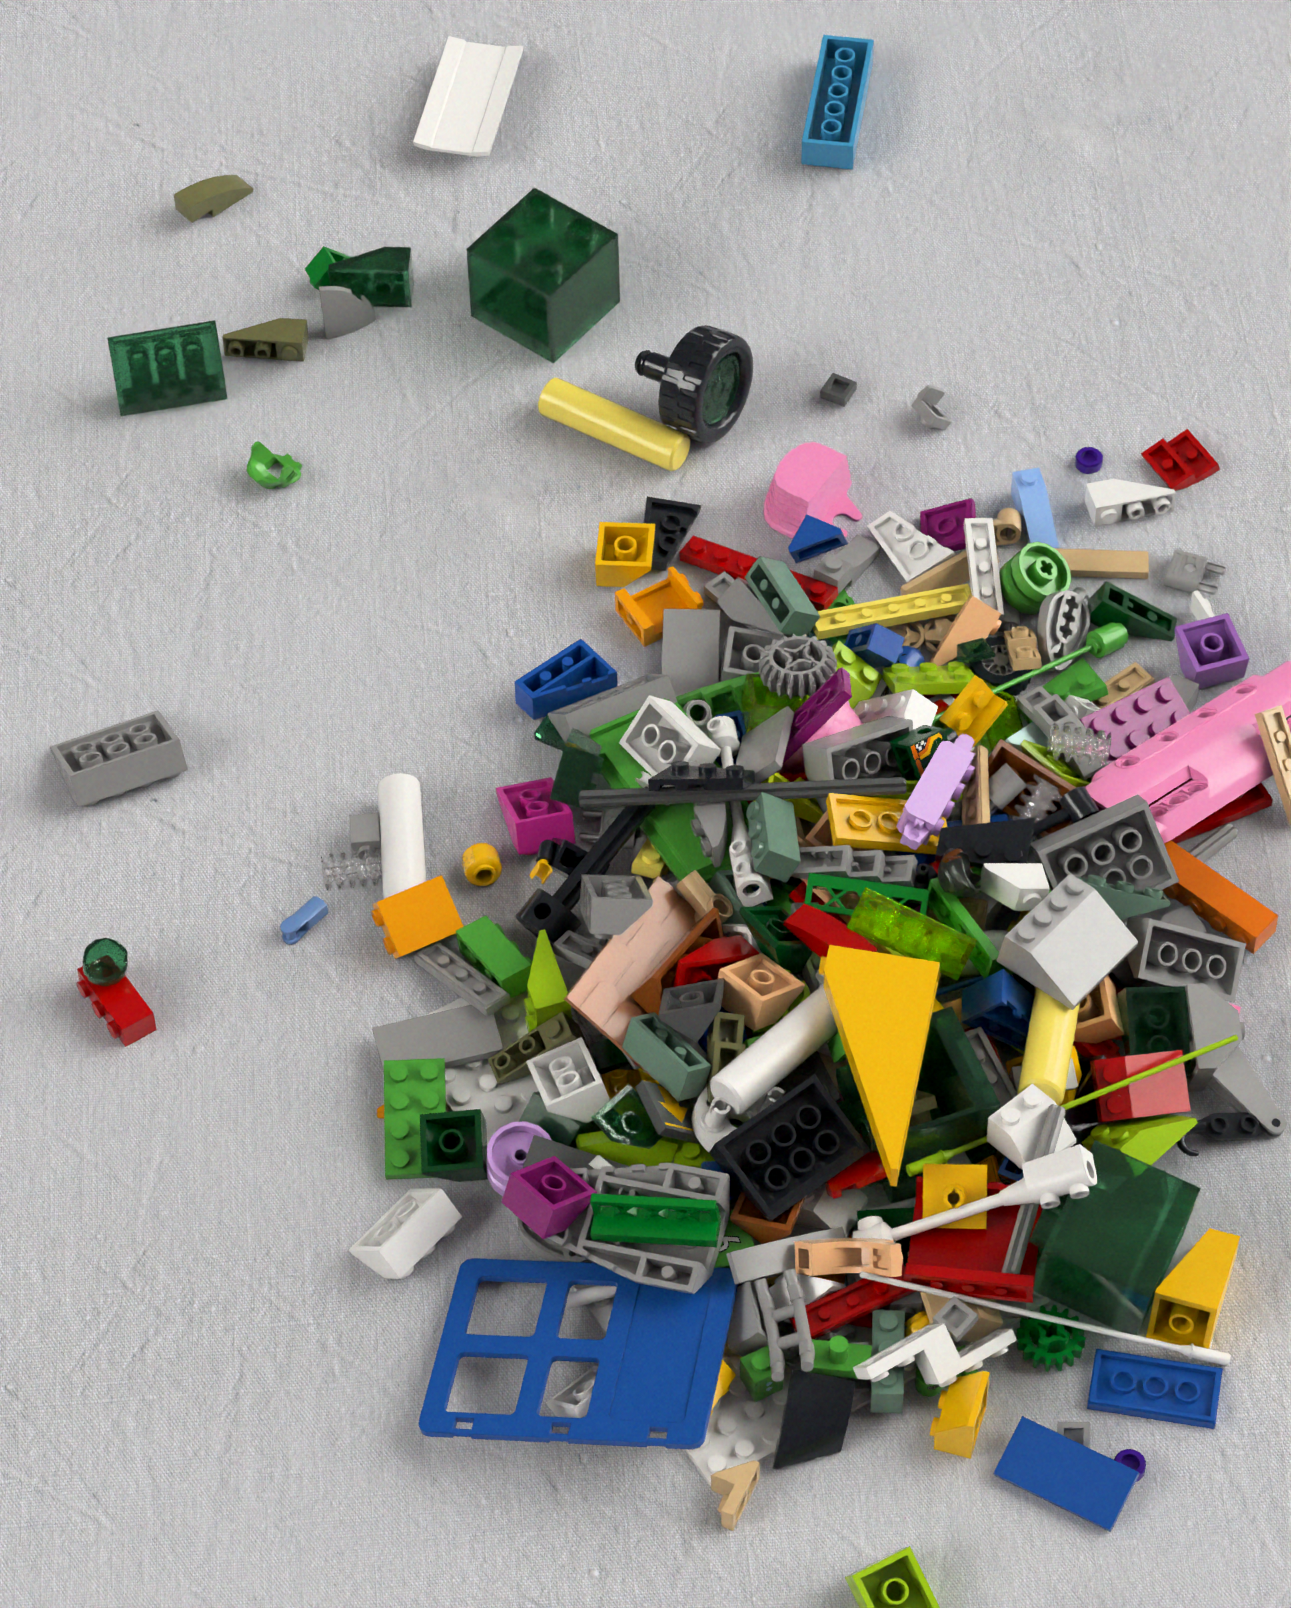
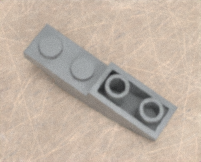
[1017,685,1108,780]
[689,761,728,868]

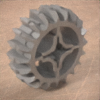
[759,633,837,699]

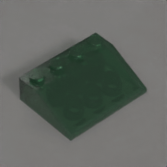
[107,320,227,416]

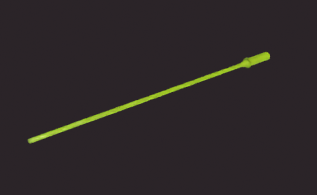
[906,1034,1238,1177]

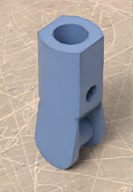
[280,896,329,944]

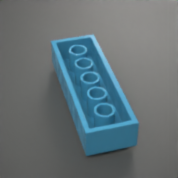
[801,35,874,170]

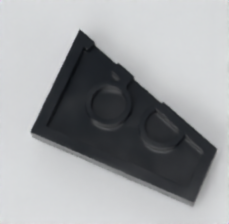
[643,496,701,571]
[648,761,755,791]
[935,818,1036,868]

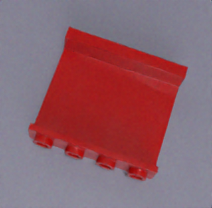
[905,1176,1042,1303]

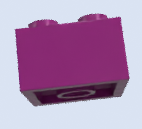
[501,1156,597,1239]

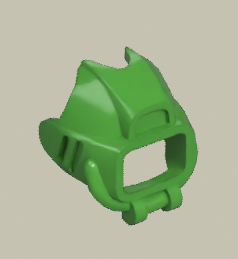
[246,441,302,489]

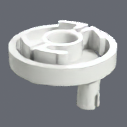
[691,1087,785,1152]

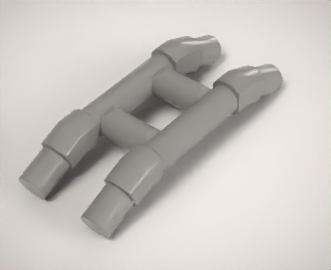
[754,1268,815,1382]

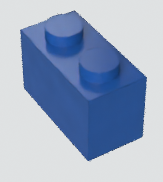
[844,623,905,669]

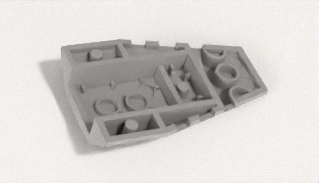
[528,1163,730,1294]

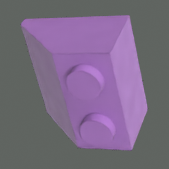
[1174,613,1250,689]

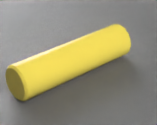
[538,378,690,471]
[1017,987,1080,1106]

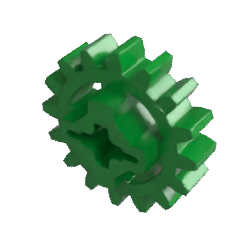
[1016,1305,1086,1372]

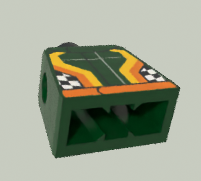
[890,725,958,781]

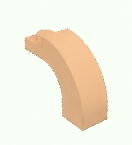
[794,1238,903,1277]

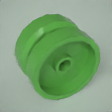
[999,542,1071,615]

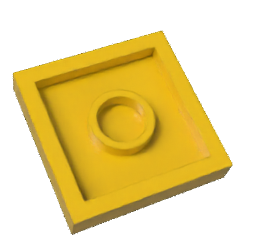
[923,1163,987,1229]

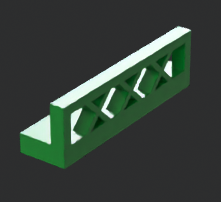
[804,873,929,927]
[590,1193,721,1247]

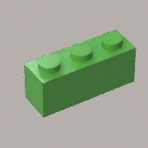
[456,915,532,999]

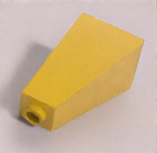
[1146,1228,1240,1349]

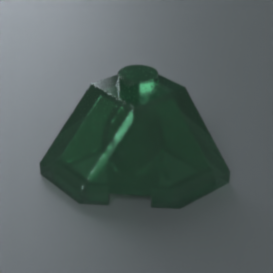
[591,1084,663,1149]

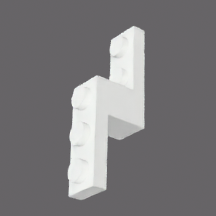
[853,1323,1017,1387]

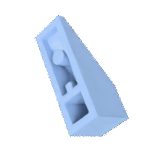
[1011,468,1059,548]

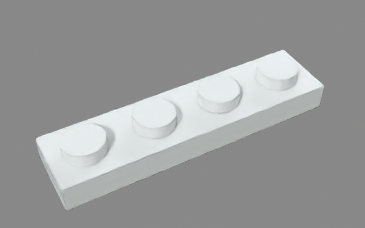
[963,518,1004,620]

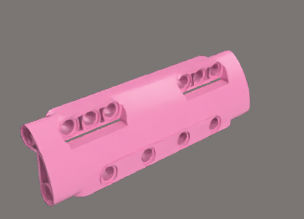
[1085,661,1291,843]

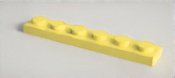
[812,583,972,640]

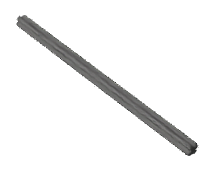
[579,777,906,807]

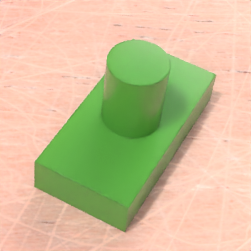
[808,1335,872,1380]

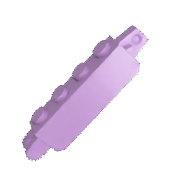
[896,734,975,850]

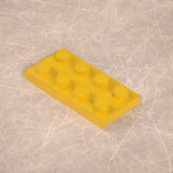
[826,793,947,855]

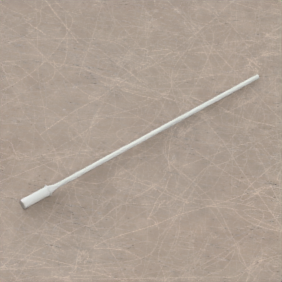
[859,1271,1230,1366]

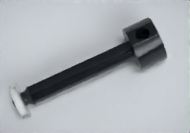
[516,771,670,949]

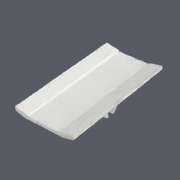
[413,36,523,157]

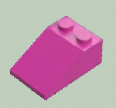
[496,777,576,855]

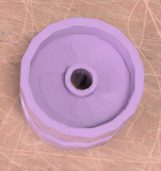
[487,1121,551,1197]

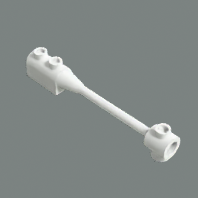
[706,716,773,907]
[852,1144,1097,1243]

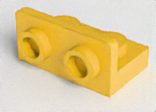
[939,675,1008,747]

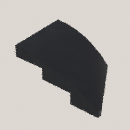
[772,1369,856,1470]

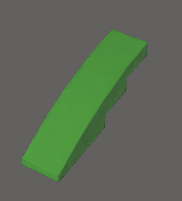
[676,672,788,721]

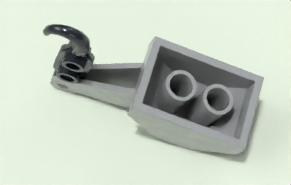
[1173,984,1287,1157]

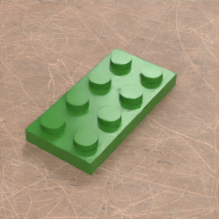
[384,1058,446,1180]

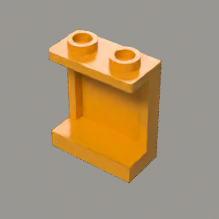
[615,566,704,647]
[371,875,464,959]

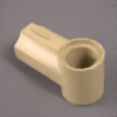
[676,870,733,924]

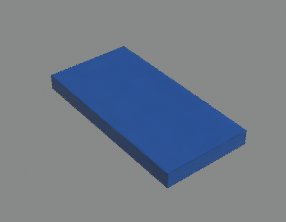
[1087,1349,1223,1429]
[993,1416,1140,1532]

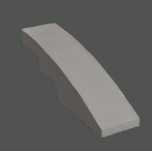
[791,845,918,887]
[726,1227,846,1285]

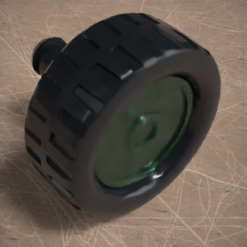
[635,325,753,443]

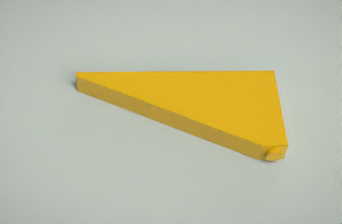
[819,945,940,1187]

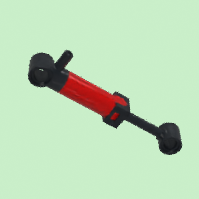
[898,786,1100,911]

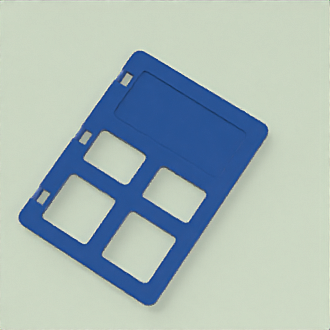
[418,1258,738,1450]

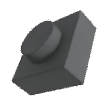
[820,373,857,407]

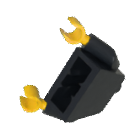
[529,838,610,884]

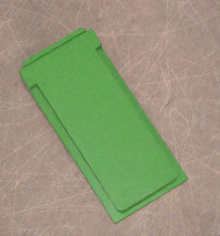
[584,698,749,883]

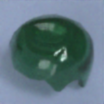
[82,938,128,987]

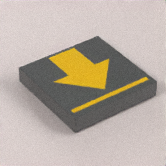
[635,1080,701,1145]

